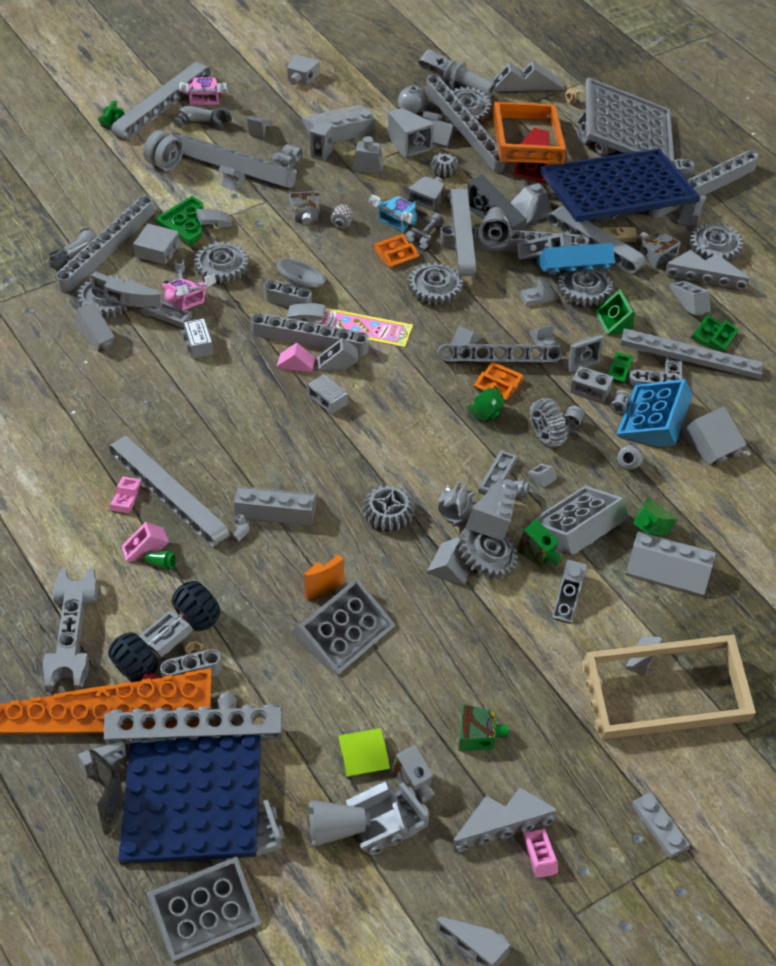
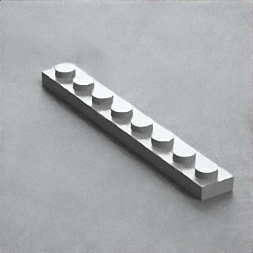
[620,328,763,379]

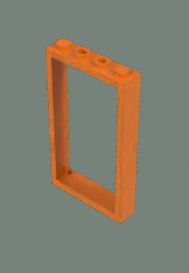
[493,102,566,164]

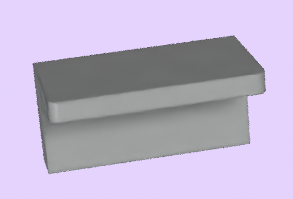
[677,195,706,229]

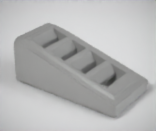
[77,741,127,777]

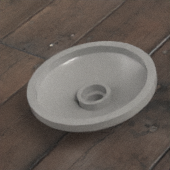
[277,258,326,289]

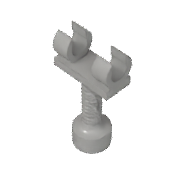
[406,213,444,250]

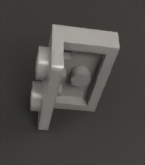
[396,782,430,839]
[257,800,284,856]

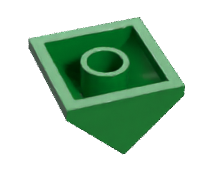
[595,289,635,336]

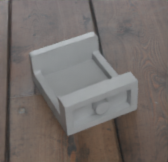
[346,781,410,856]

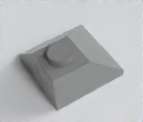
[510,183,552,225]
[567,335,604,373]

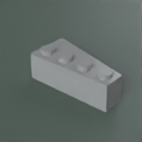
[465,478,518,541]

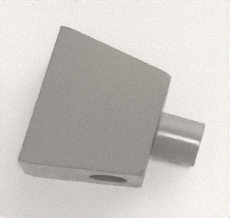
[287,54,320,85]
[352,136,384,174]
[408,177,445,212]

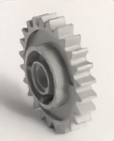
[445,86,492,122]
[689,222,744,261]
[194,241,249,283]
[408,262,463,305]
[558,268,613,306]
[77,274,131,318]
[457,528,519,580]

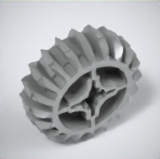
[529,398,568,448]
[363,485,415,532]

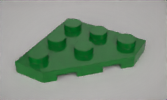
[155,196,204,246]

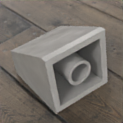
[388,108,434,158]
[680,406,747,465]

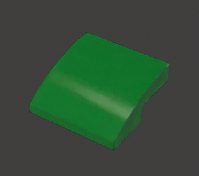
[691,314,739,352]

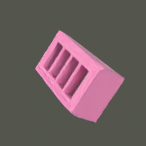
[523,829,558,878]

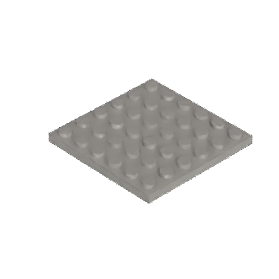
[585,77,674,160]

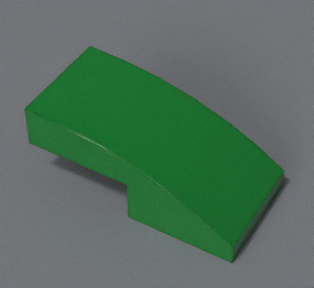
[608,352,633,383]

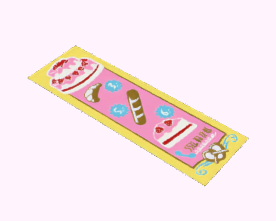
[311,308,413,347]

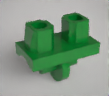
[98,100,125,130]

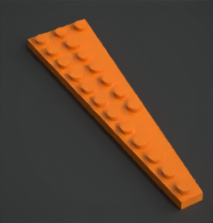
[0,668,212,735]

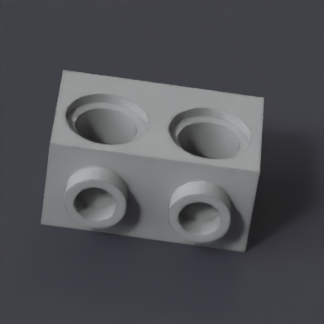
[570,366,614,404]

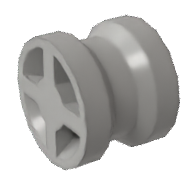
[564,406,585,429]

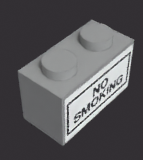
[181,318,213,359]

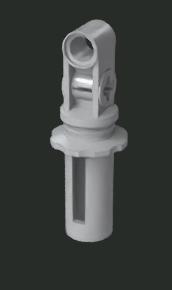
[418,49,496,99]

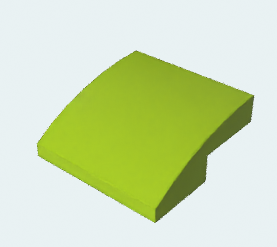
[338,728,390,778]

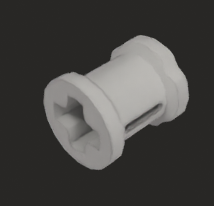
[610,390,631,414]

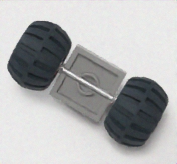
[108,581,221,683]

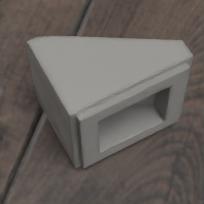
[528,464,557,487]

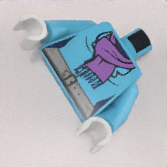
[368,195,417,233]

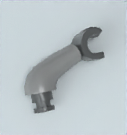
[173,106,232,131]
[49,228,97,272]

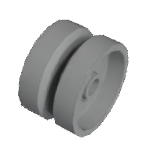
[143,130,183,171]

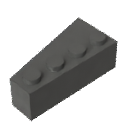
[467,174,527,231]

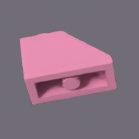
[121,522,169,562]

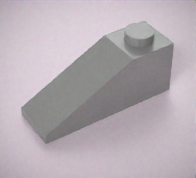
[517,233,572,260]
[669,281,711,316]
[436,916,510,966]

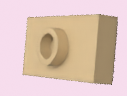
[602,227,637,243]

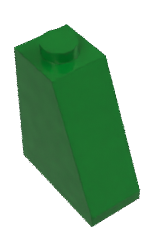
[633,497,678,535]

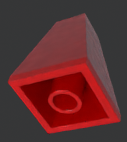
[514,128,550,183]

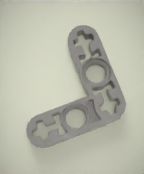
[629,356,682,387]

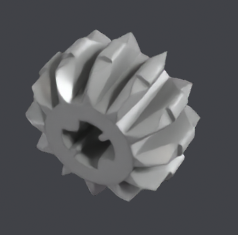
[431,153,458,178]

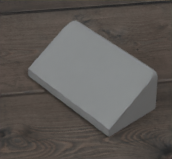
[626,636,662,676]

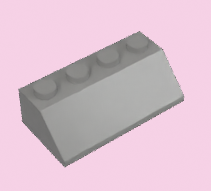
[234,486,318,526]
[626,531,716,597]

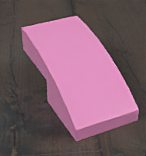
[110,476,141,514]

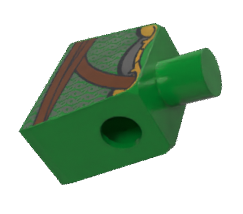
[516,519,563,567]
[459,704,509,751]

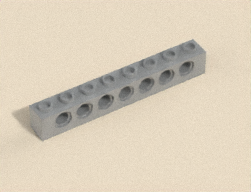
[104,704,282,745]

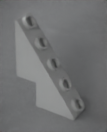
[491,61,564,93]
[665,250,750,291]
[453,787,556,852]

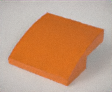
[373,234,420,268]
[474,362,524,401]
[304,554,344,600]

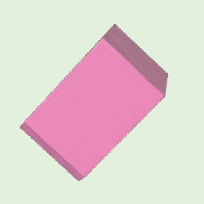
[277,343,315,372]

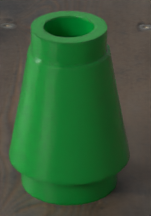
[145,550,177,570]

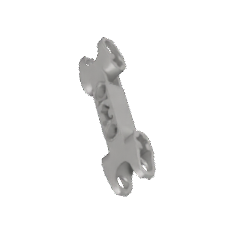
[43,568,98,692]

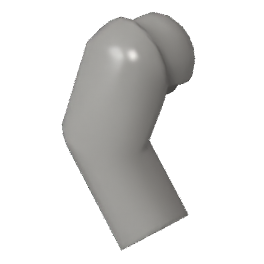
[231,515,250,543]

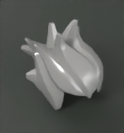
[437,481,477,527]

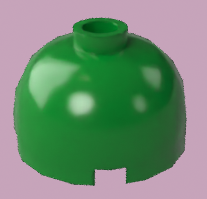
[467,386,505,421]

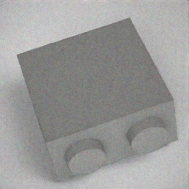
[133,224,181,265]

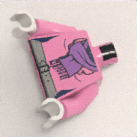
[179,75,227,105]
[162,274,216,311]

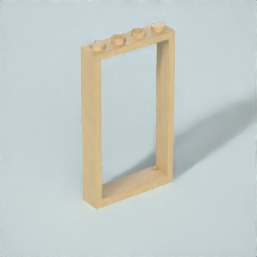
[582,635,756,740]

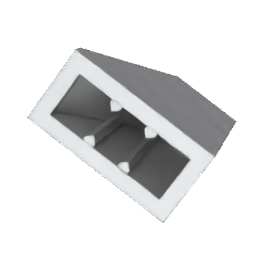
[75,302,115,351]

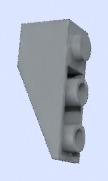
[552,559,587,623]

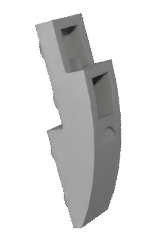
[91,271,161,307]

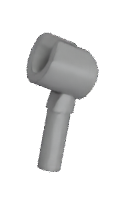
[174,260,185,279]

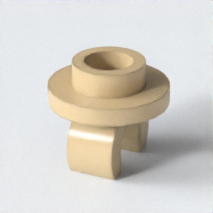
[565,88,582,104]

